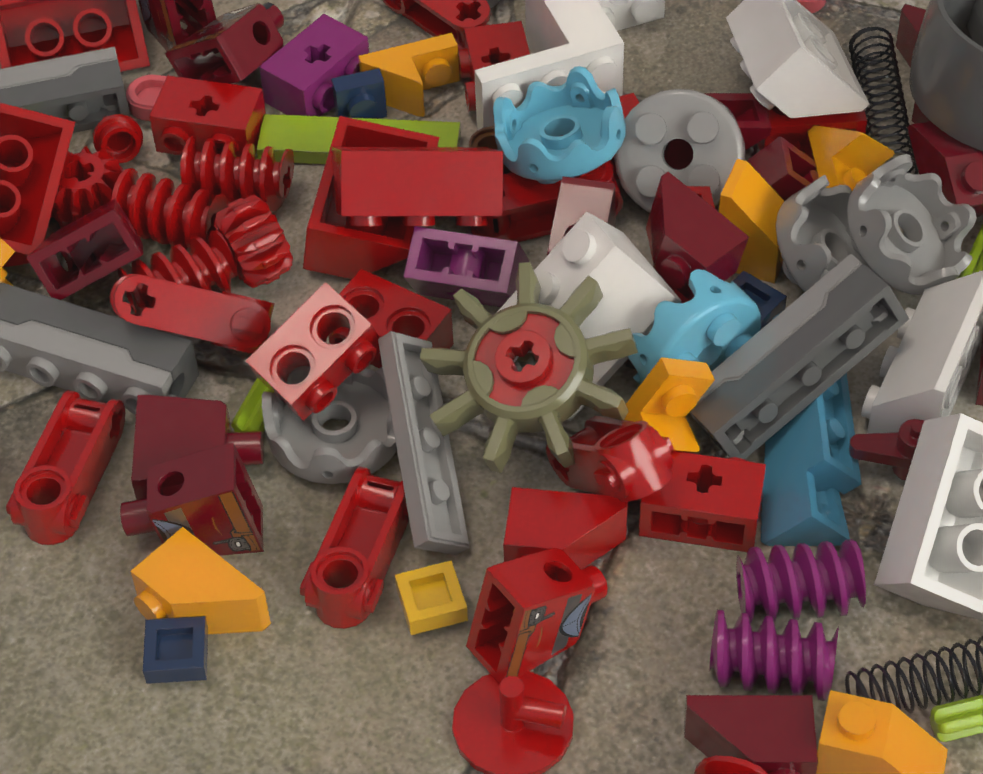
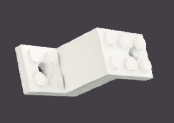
[474,0,665,130]

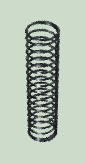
[849,27,919,175]
[845,636,983,714]

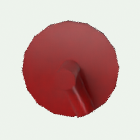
[452,671,574,774]

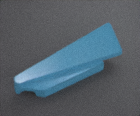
[760,310,862,546]

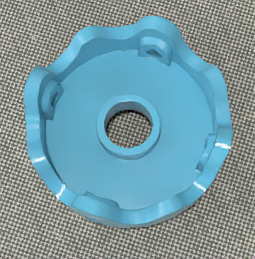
[493,66,626,184]
[628,269,761,385]

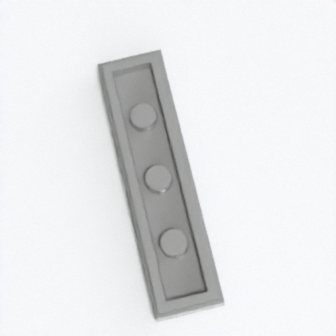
[378,331,470,555]

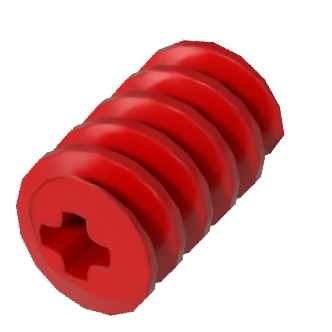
[180,136,294,211]
[111,168,229,251]
[117,229,237,314]

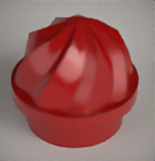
[93,114,143,163]

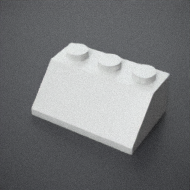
[726,0,870,118]
[497,212,681,421]
[861,270,983,434]
[874,413,983,620]

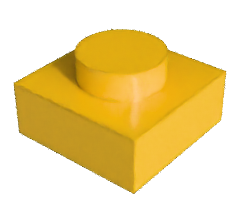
[395,560,468,635]

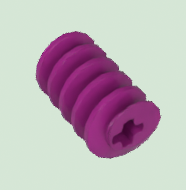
[736,539,866,623]
[709,609,839,701]

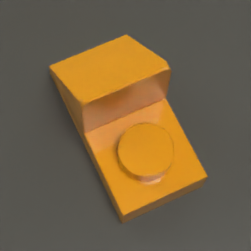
[358,33,460,117]
[807,125,895,191]
[624,357,715,452]

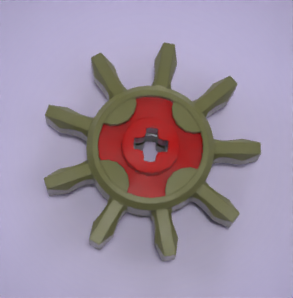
[419,262,638,473]

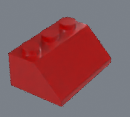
[0,0,150,72]
[0,103,75,268]
[303,116,440,279]
[332,147,503,226]

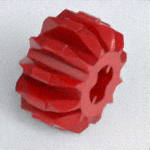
[51,146,123,228]
[214,194,293,288]

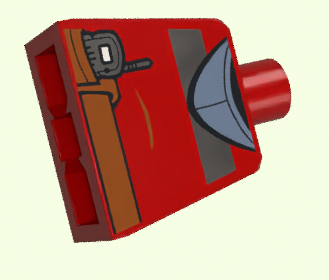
[466,547,608,684]

